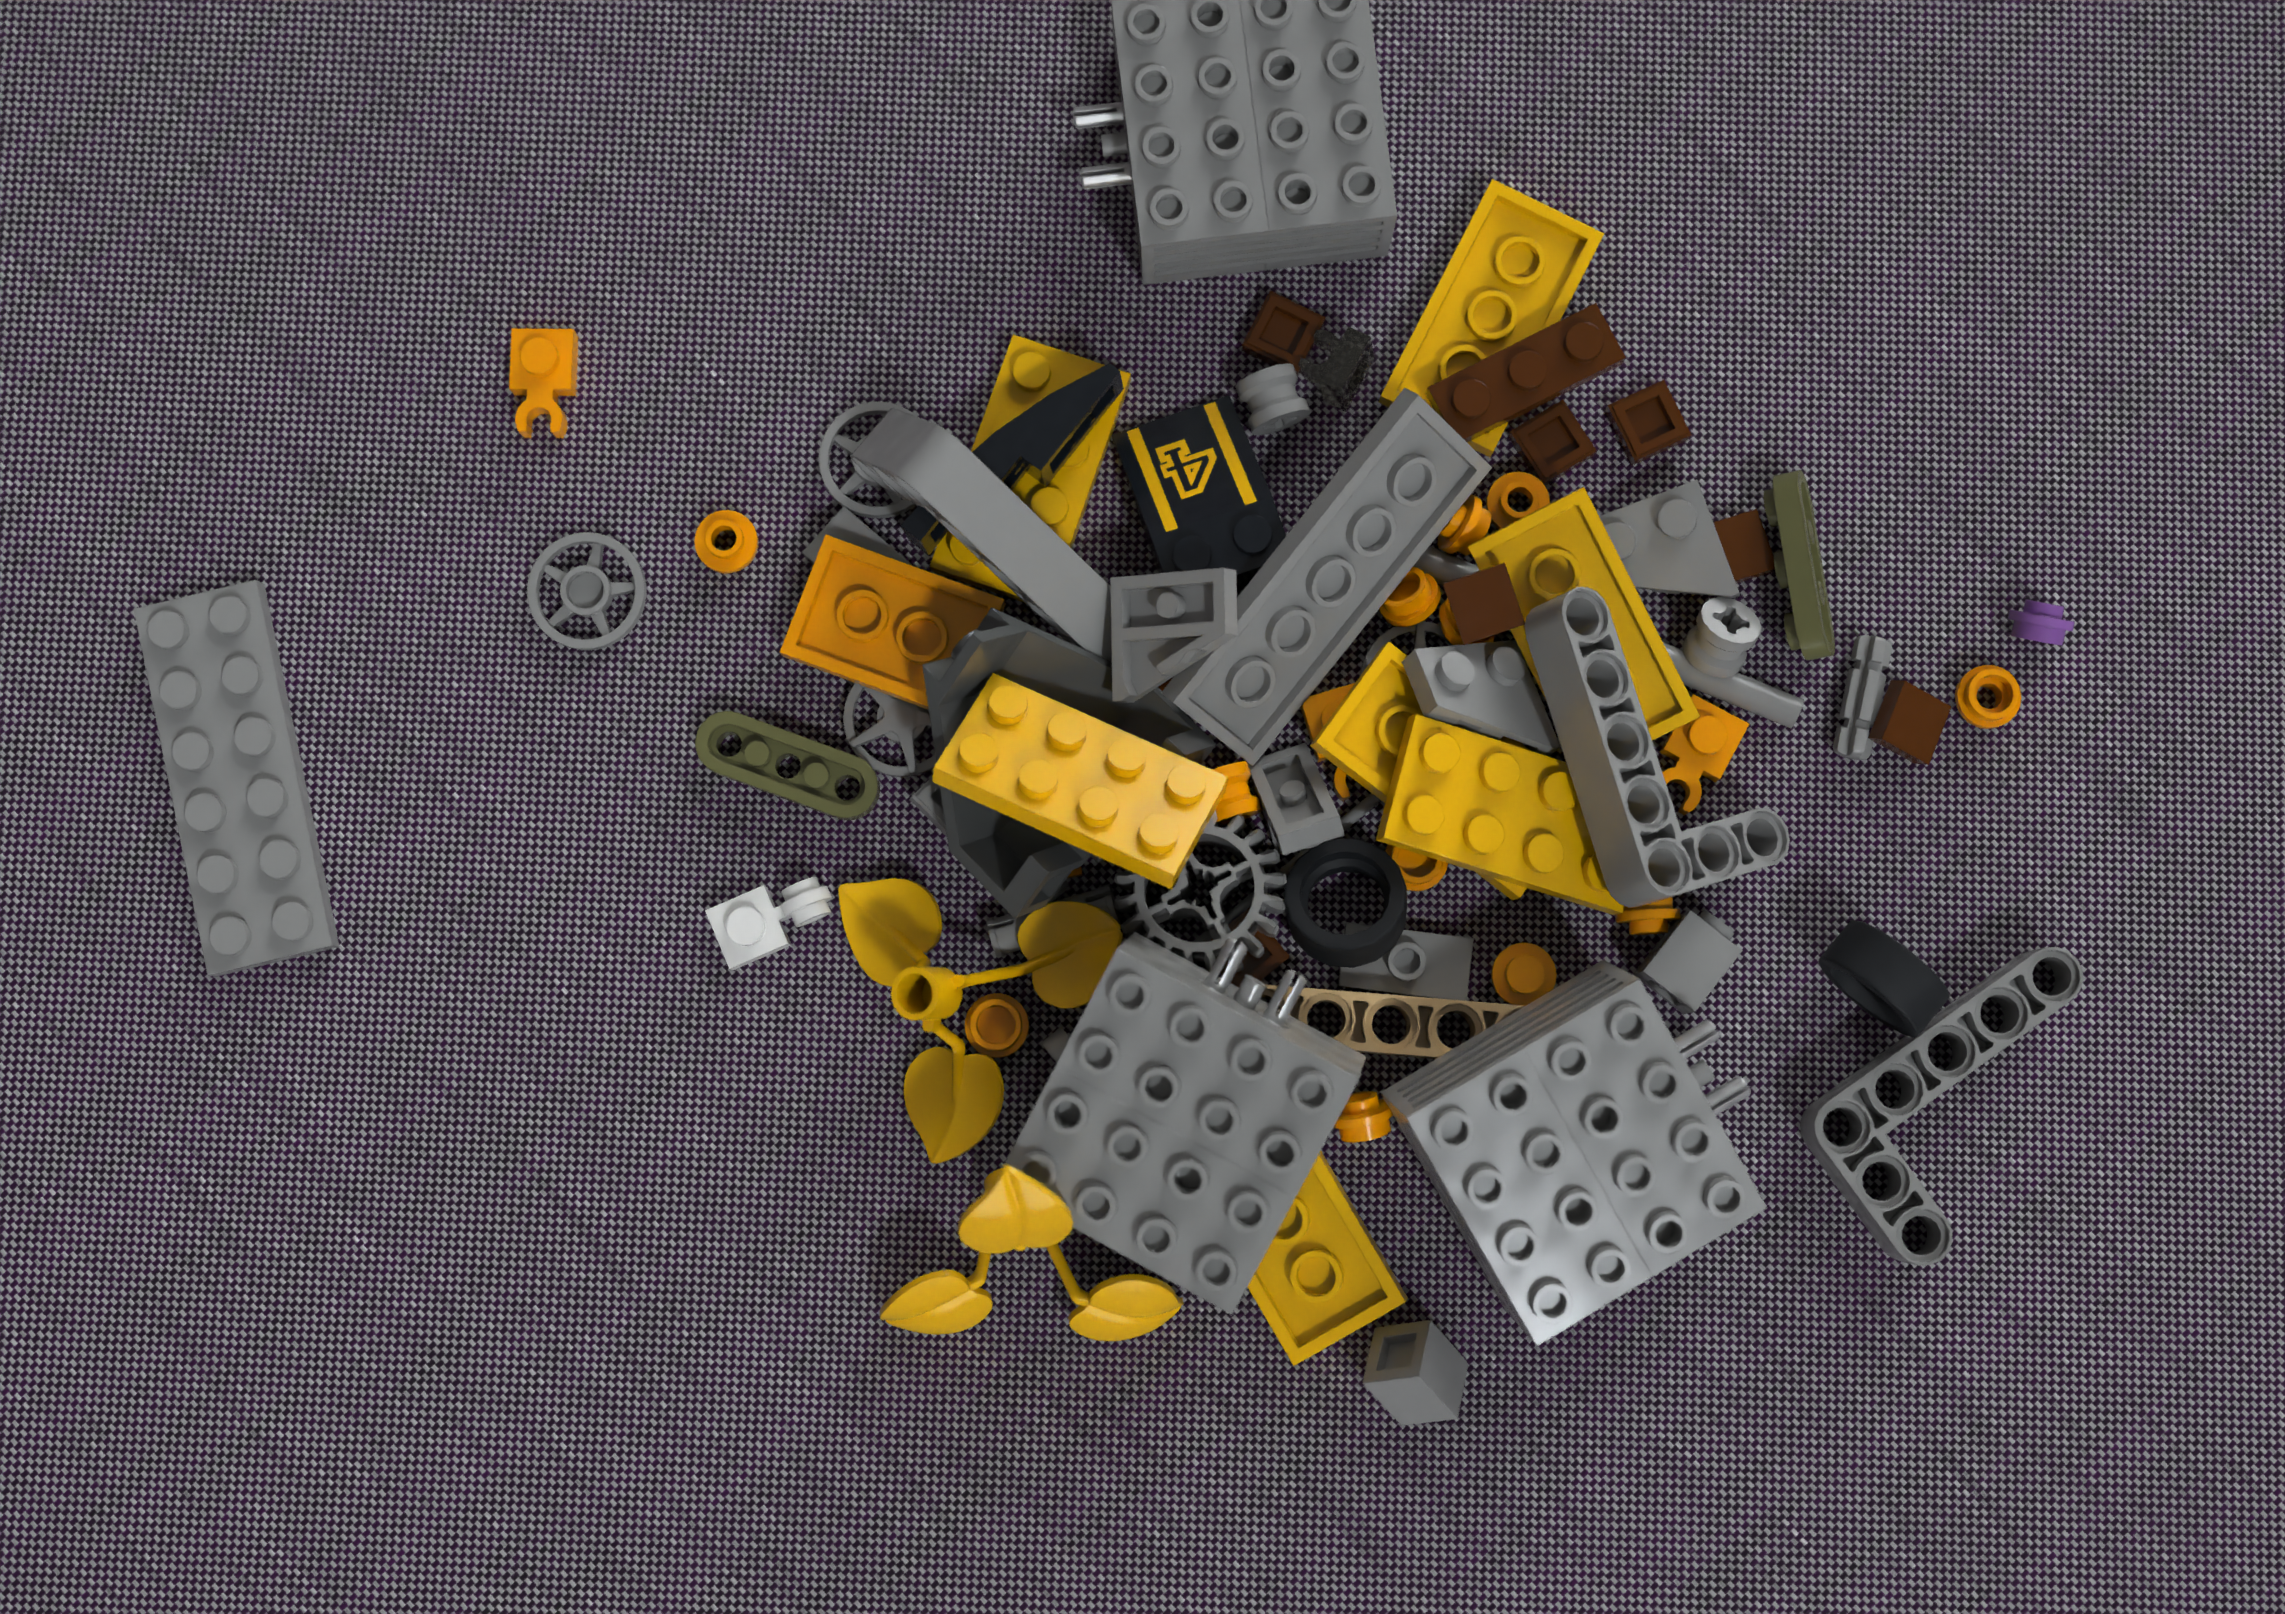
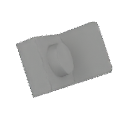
[1248,742,1344,856]

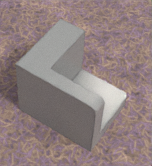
[1363,1320,1468,1425]

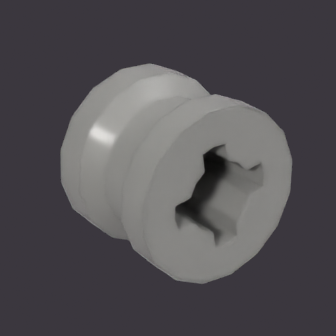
[1235,363,1311,436]
[1682,597,1762,678]

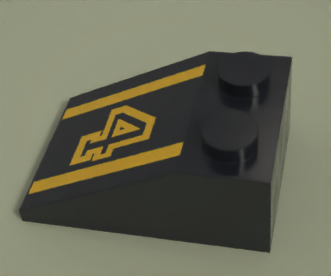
[1111,395,1286,589]

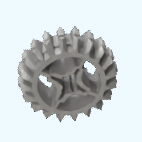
[1114,809,1287,977]

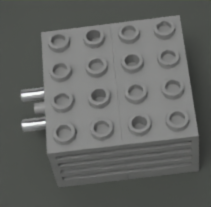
[1073,0,1397,285]
[1002,932,1366,1315]
[1380,960,1767,1346]

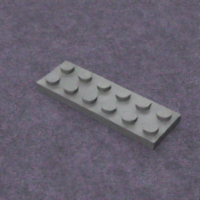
[1161,388,1492,766]
[134,580,340,977]

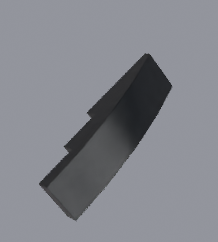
[900,363,1123,556]

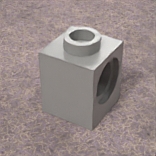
[1633,910,1743,1014]

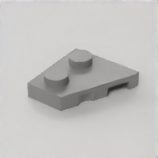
[1599,480,1740,599]
[1110,568,1238,703]
[1402,640,1561,757]

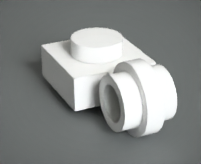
[705,877,832,970]

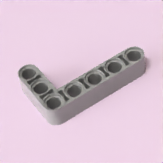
[850,408,1112,662]
[1525,587,1790,907]
[1800,947,2083,1265]

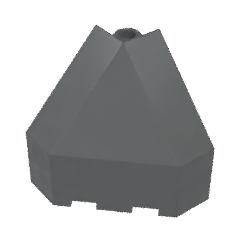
[922,607,1217,919]

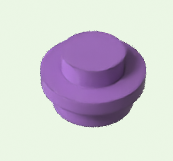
[2008,599,2075,646]

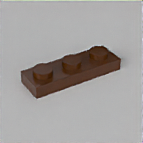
[1426,303,1626,442]

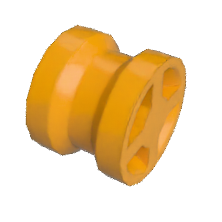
[1212,761,1263,827]

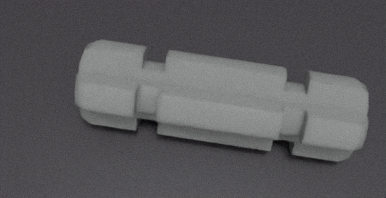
[1833,635,1892,760]

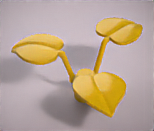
[838,878,1122,1164]
[879,1164,1184,1341]

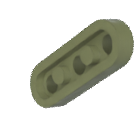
[1763,470,1835,661]
[695,711,880,821]

